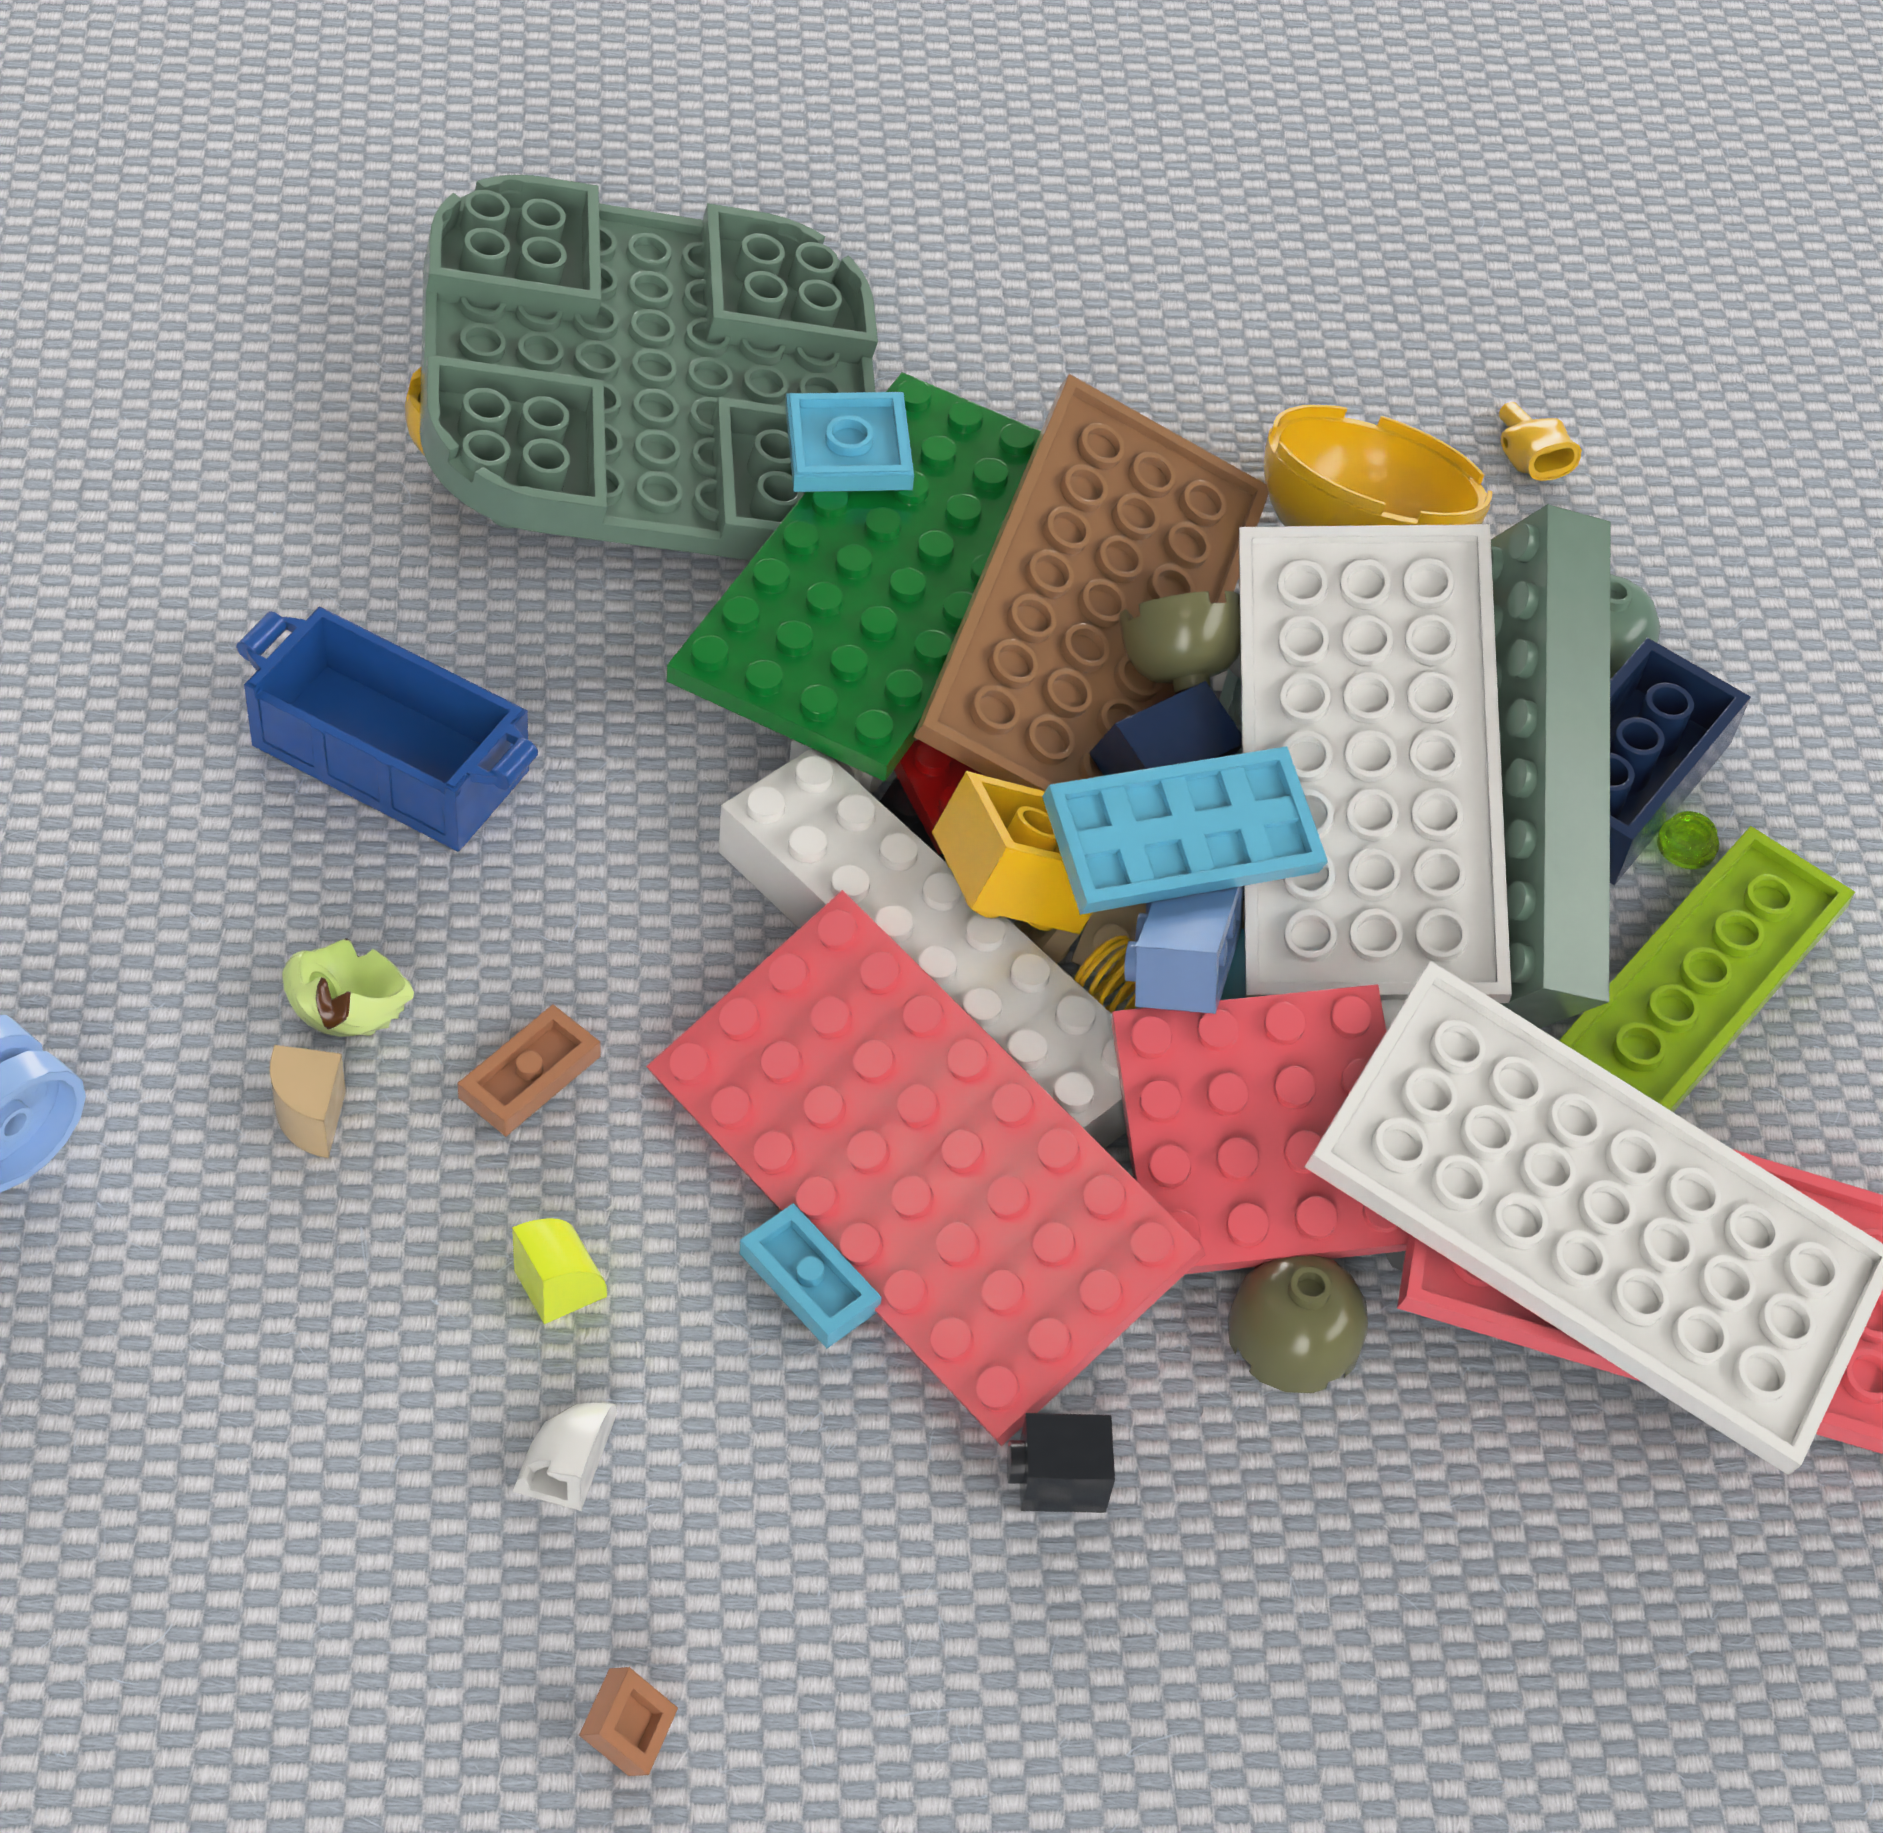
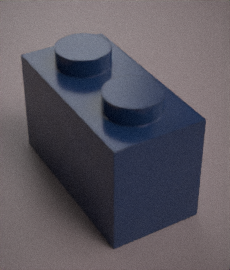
[1089,681,1242,776]

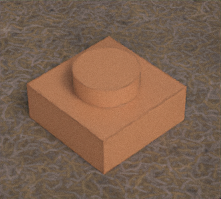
[579,1667,678,1776]

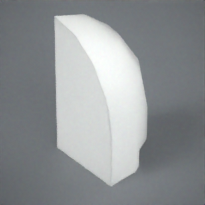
[512,1402,617,1511]

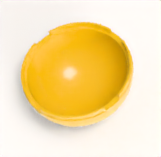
[1263,405,1492,526]

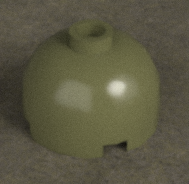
[1119,591,1240,694]
[1228,1256,1368,1393]

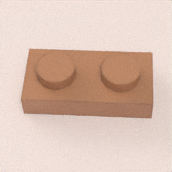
[457,1004,601,1137]

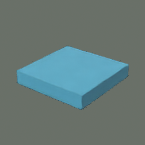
[786,392,914,492]

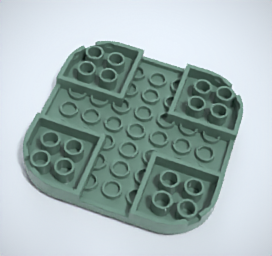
[420,175,878,560]

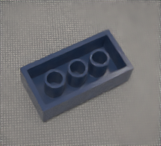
[1610,637,1751,886]

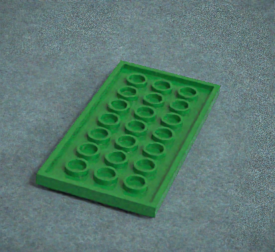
[666,372,1041,782]

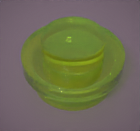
[1657,811,1719,869]

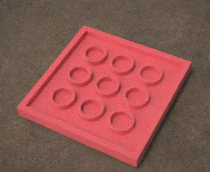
[1111,984,1408,1274]

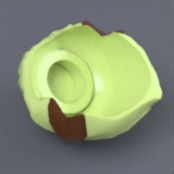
[282,938,414,1037]

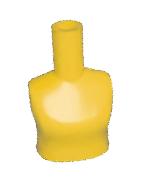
[1499,402,1582,481]

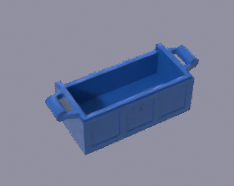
[236,606,538,852]

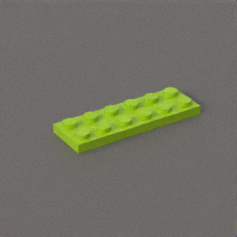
[1559,826,1855,1112]

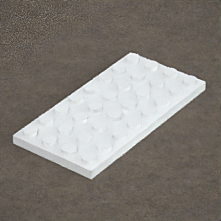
[1239,524,1512,1003]
[1304,961,1883,1475]

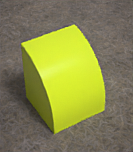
[512,1218,607,1324]

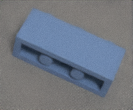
[1124,886,1243,1014]

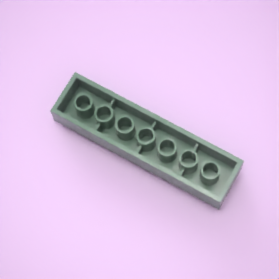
[1491,504,1611,1028]

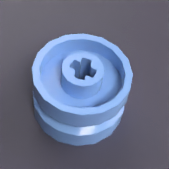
[0,1015,86,1193]

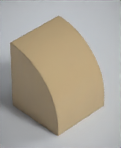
[270,1045,346,1158]

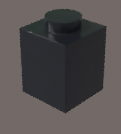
[1007,1413,1115,1513]

